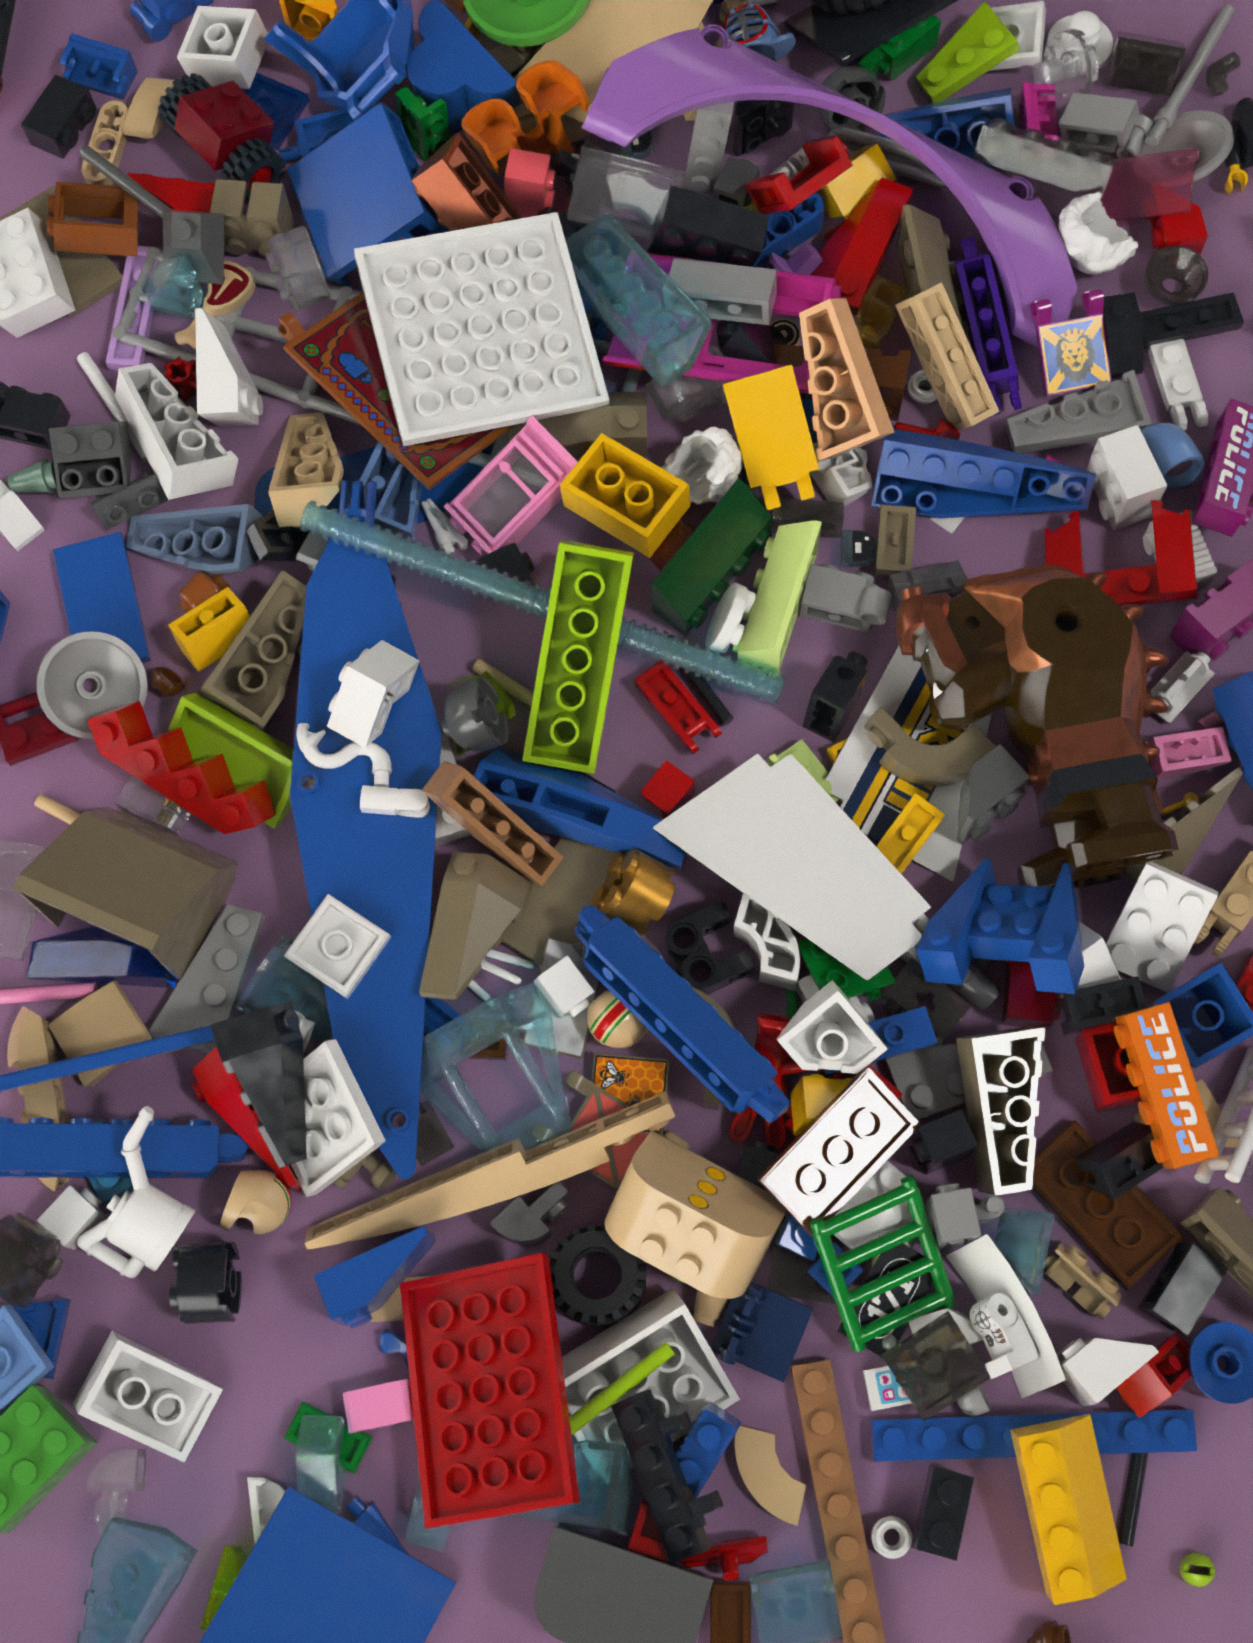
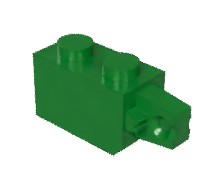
[858,15,941,80]

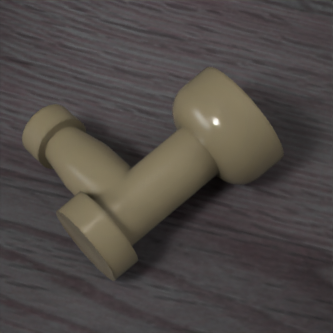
[334,1152,397,1191]

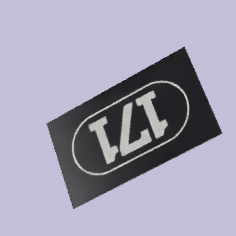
[837,1243,933,1361]

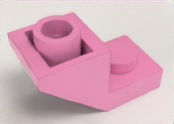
[343,1379,414,1434]

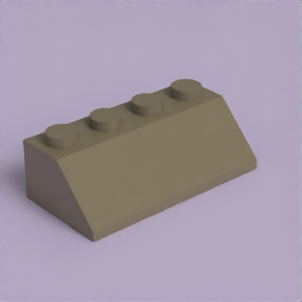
[897,204,969,352]
[1179,1187,1253,1298]

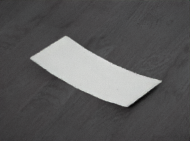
[946,1234,1066,1399]

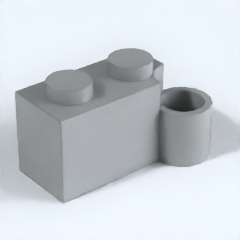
[800,564,892,633]

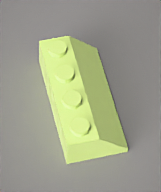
[732,520,822,677]

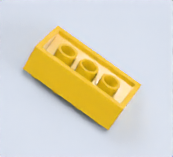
[1010,1414,1127,1605]

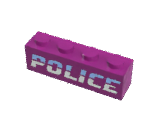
[1191,398,1253,537]

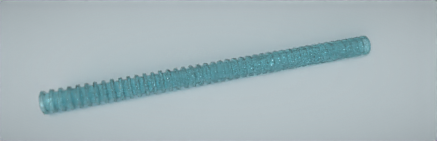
[300,500,785,705]

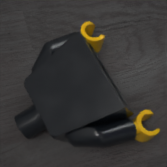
[1224,97,1253,194]

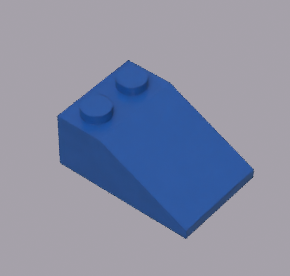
[314,1226,436,1328]

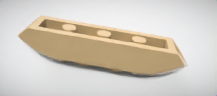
[7,1006,70,1192]

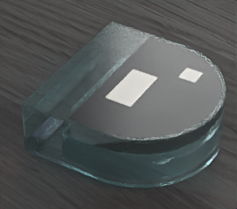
[620,130,653,161]
[841,530,877,568]

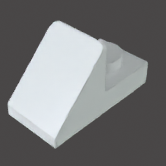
[0,480,44,552]

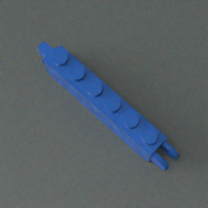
[574,905,790,1123]
[0,1117,249,1179]

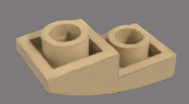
[123,77,175,139]

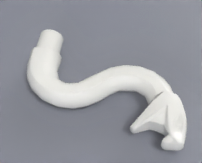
[296,723,392,787]

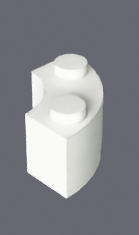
[733,893,800,991]

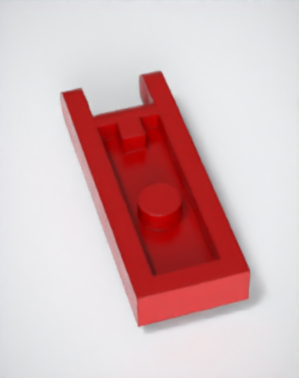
[634,659,722,755]

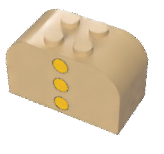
[604,1130,786,1299]

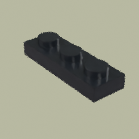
[1140,292,1244,350]

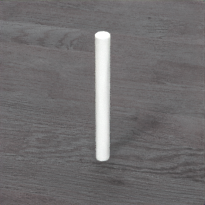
[77,352,149,462]

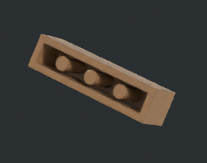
[421,761,564,886]

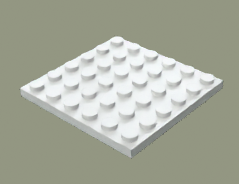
[354,212,610,447]

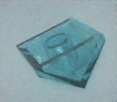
[994,1208,1055,1298]

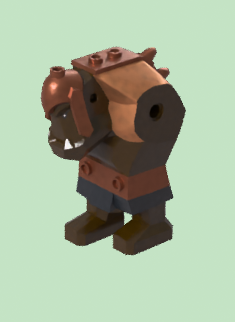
[895,565,1179,888]

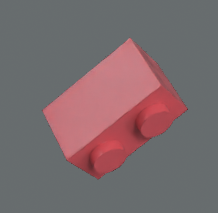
[504,148,556,218]

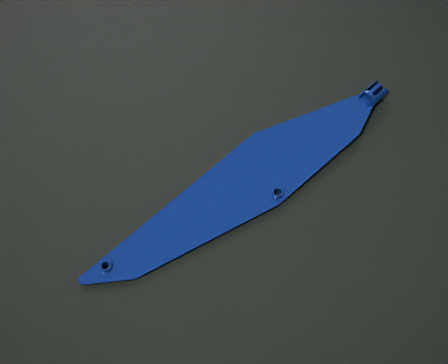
[290,480,442,1180]

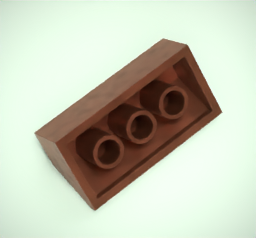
[411,132,522,231]

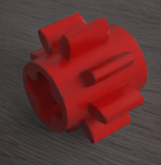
[163,356,197,402]

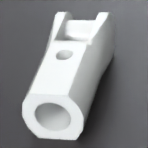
[360,785,430,818]

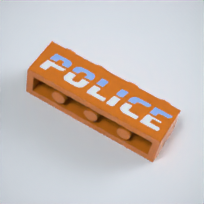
[1114,1002,1220,1169]

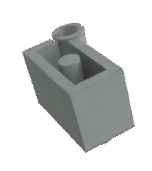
[1059,92,1154,162]

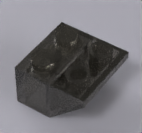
[1105,31,1186,96]

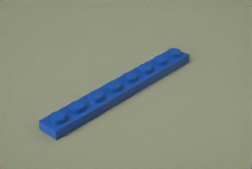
[871,1409,1197,1462]

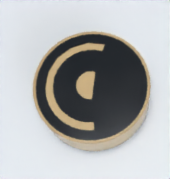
[770,319,800,346]

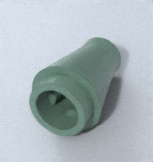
[7,459,57,494]

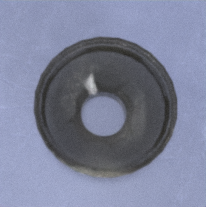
[1144,246,1209,305]

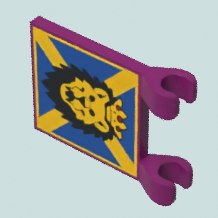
[1030,290,1112,396]

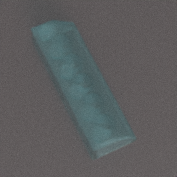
[565,212,712,388]

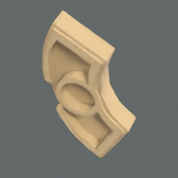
[734,1426,806,1526]

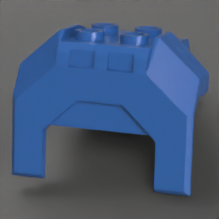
[264,0,414,120]

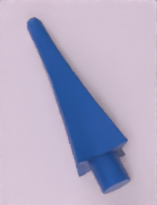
[346,1495,409,1555]

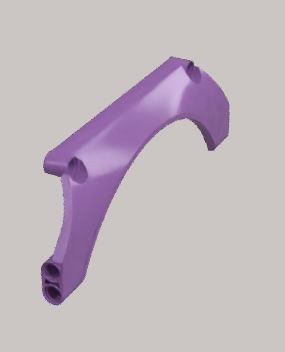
[582,24,1078,348]

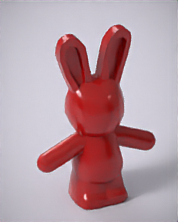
[729,1013,810,1150]

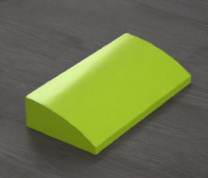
[168,692,293,829]

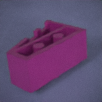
[1169,559,1253,661]

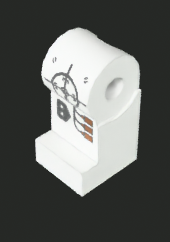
[970,1293,1041,1379]

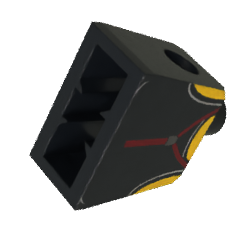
[802,651,868,743]

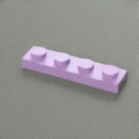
[106,246,163,371]

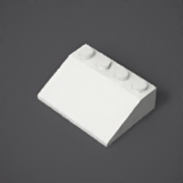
[562,1287,740,1485]

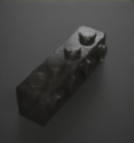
[972,118,1116,200]

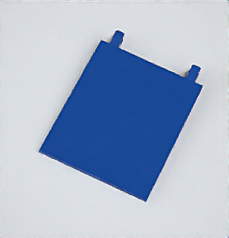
[199,1486,456,1643]

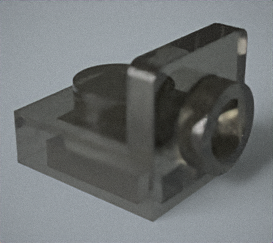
[396,1101,455,1166]

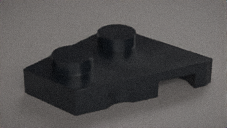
[246,510,309,562]

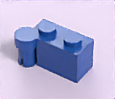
[129,0,213,42]

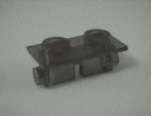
[771,498,844,538]

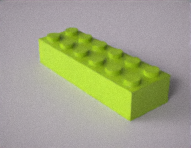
[522,540,634,774]

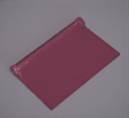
[1093,147,1199,221]

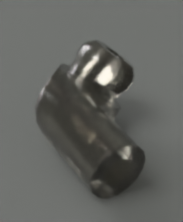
[1205,52,1240,96]

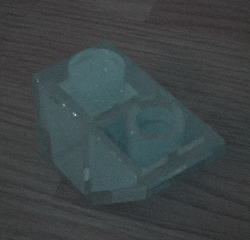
[145,252,203,319]

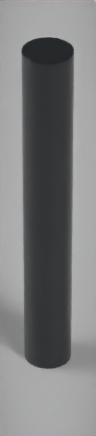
[661,634,733,726]
[1118,1453,1148,1547]

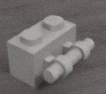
[924,1183,1005,1250]

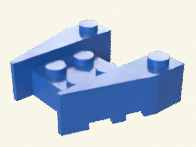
[916,859,1085,994]

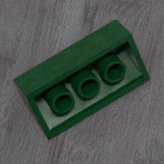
[651,478,772,635]

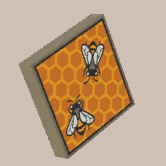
[591,1053,670,1136]

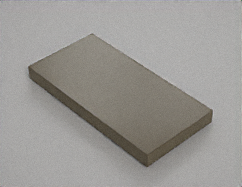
[0,185,123,318]
[502,837,616,966]

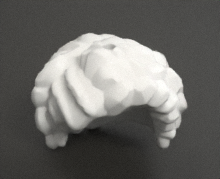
[1058,191,1139,274]
[662,427,743,505]

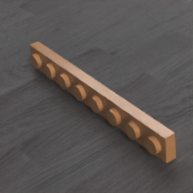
[791,1359,886,1643]

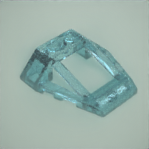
[420,983,572,1153]

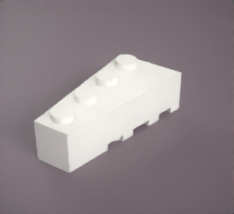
[115,363,238,500]

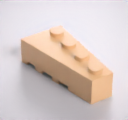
[799,298,895,461]

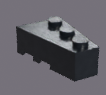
[647,185,769,267]

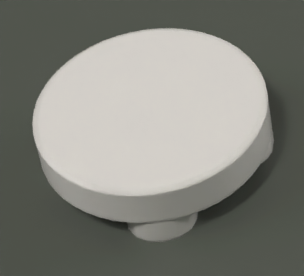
[705,582,756,653]

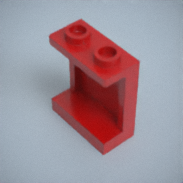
[744,135,853,214]

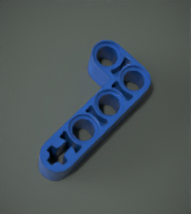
[695,192,824,268]

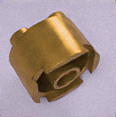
[591,848,676,936]

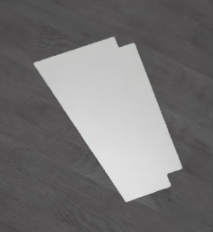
[653,754,931,980]

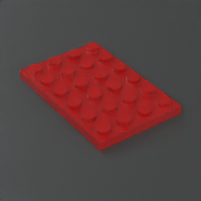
[400,1253,580,1529]

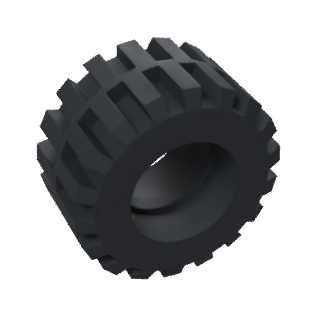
[549,1223,647,1327]

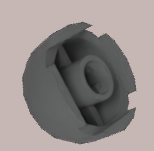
[818,66,886,132]
[441,677,509,752]

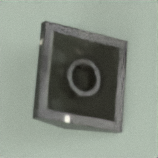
[881,1311,990,1421]

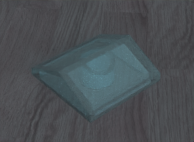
[749,1560,843,1643]

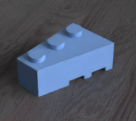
[349,441,422,547]

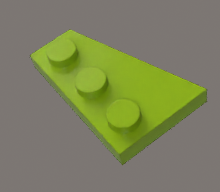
[916,1,1020,103]

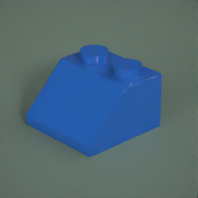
[1153,963,1253,1068]

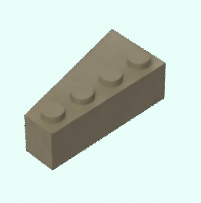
[956,1026,1045,1195]

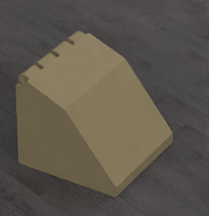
[12,807,238,981]

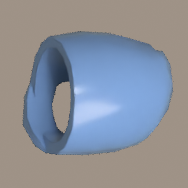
[1141,423,1205,493]

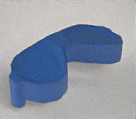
[380,1328,409,1370]

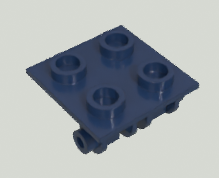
[711,1281,813,1383]

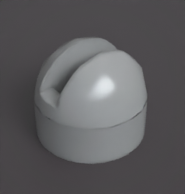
[957,1380,990,1416]

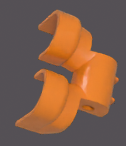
[461,60,590,175]

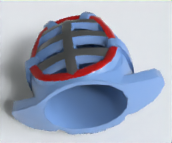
[723,2,796,60]

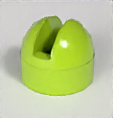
[1179,1552,1215,1587]

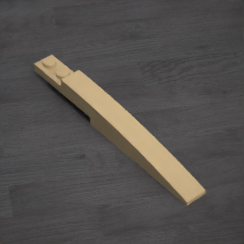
[305,1091,676,1250]

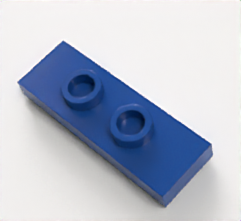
[824,1006,937,1077]

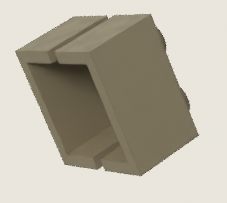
[210,179,295,258]

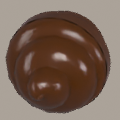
[1027,1620,1071,1643]

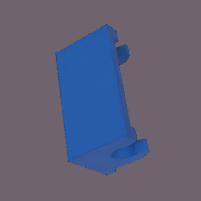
[60,33,138,100]

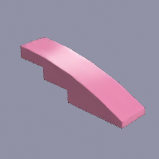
[1145,727,1232,781]

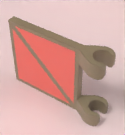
[533,1071,648,1190]

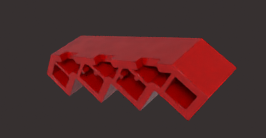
[87,701,276,835]

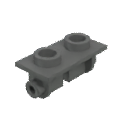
[91,472,169,530]

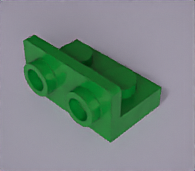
[395,86,450,161]

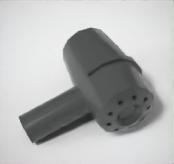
[950,958,1001,1010]

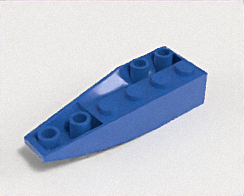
[871,429,1096,518]
[474,748,687,870]

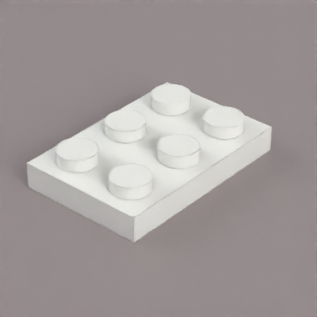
[1105,862,1218,993]

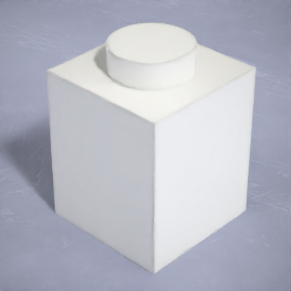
[533,955,594,1018]
[37,1185,107,1250]

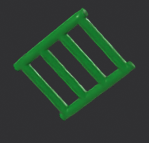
[809,1175,956,1353]

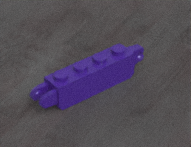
[955,237,1022,415]

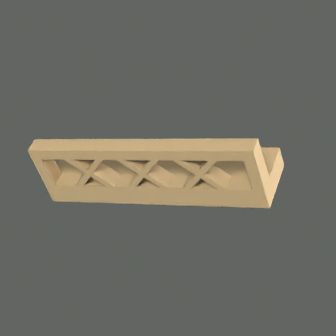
[895,282,1000,430]

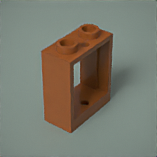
[47,182,138,256]

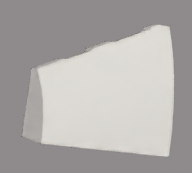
[810,442,872,511]

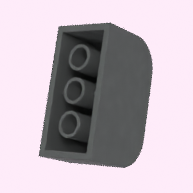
[534,1525,714,1643]

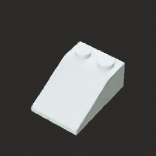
[195,308,263,427]
[73,1331,223,1463]

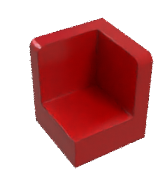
[641,760,695,819]
[628,1500,668,1562]

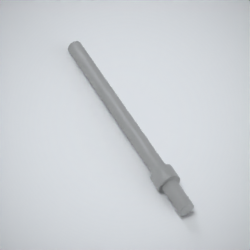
[1145,4,1235,147]

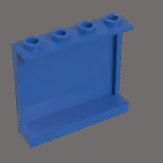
[287,102,441,287]

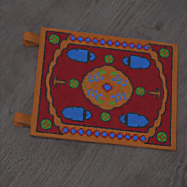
[278,291,518,490]

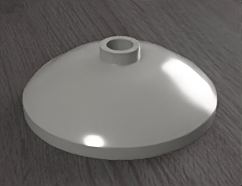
[1131,110,1234,188]
[36,631,147,740]

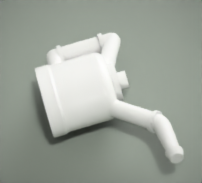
[77,1106,195,1278]

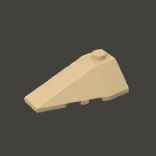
[268,412,344,527]

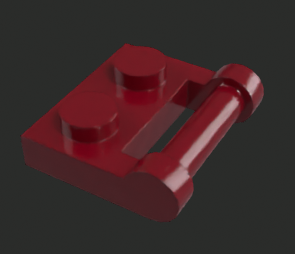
[0,691,78,766]

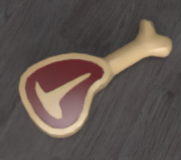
[175,261,256,349]

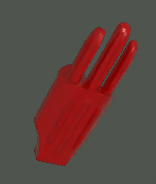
[679,1536,768,1581]

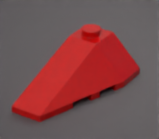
[810,177,913,317]
[192,1046,302,1192]

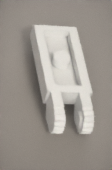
[1148,339,1209,430]

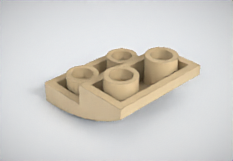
[48,981,152,1087]

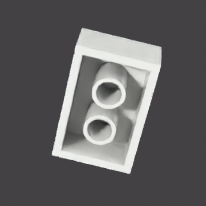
[0,208,76,338]

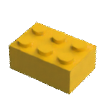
[560,433,691,558]

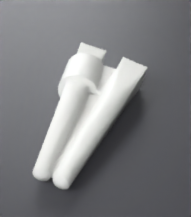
[421,498,468,557]

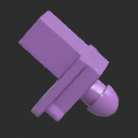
[766,242,823,275]

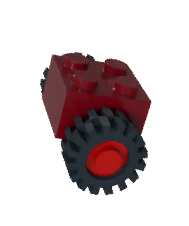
[158,73,285,204]

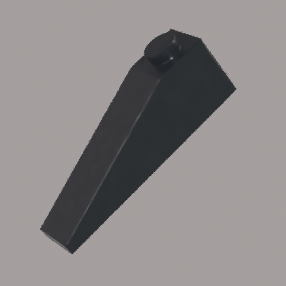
[210,1001,307,1168]

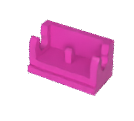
[1018,82,1061,159]

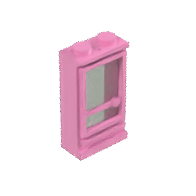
[444,416,578,556]

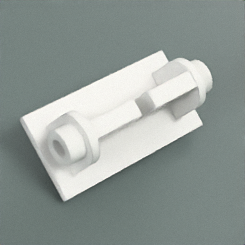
[1151,651,1215,724]

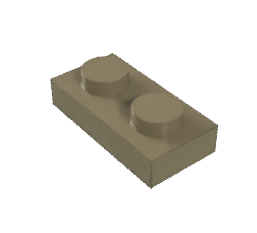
[875,504,916,576]

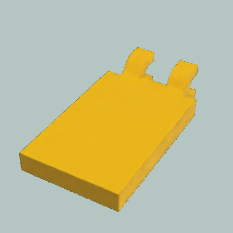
[723,365,819,510]

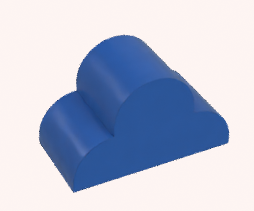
[407,0,520,134]

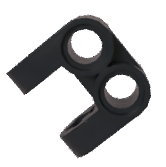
[665,902,757,995]

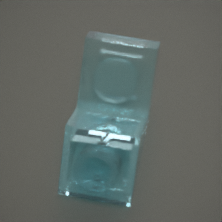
[296,1415,346,1512]

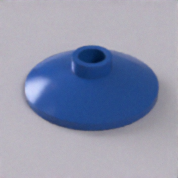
[1188,1322,1253,1404]

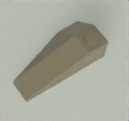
[509,391,647,458]

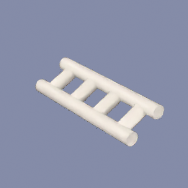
[1194,1048,1253,1184]

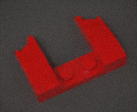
[1044,500,1198,607]

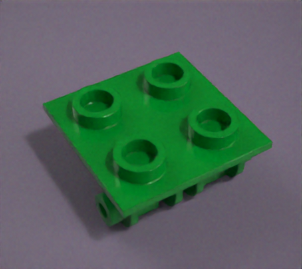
[797,938,896,1001]

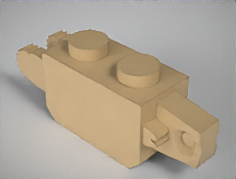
[1195,850,1253,958]

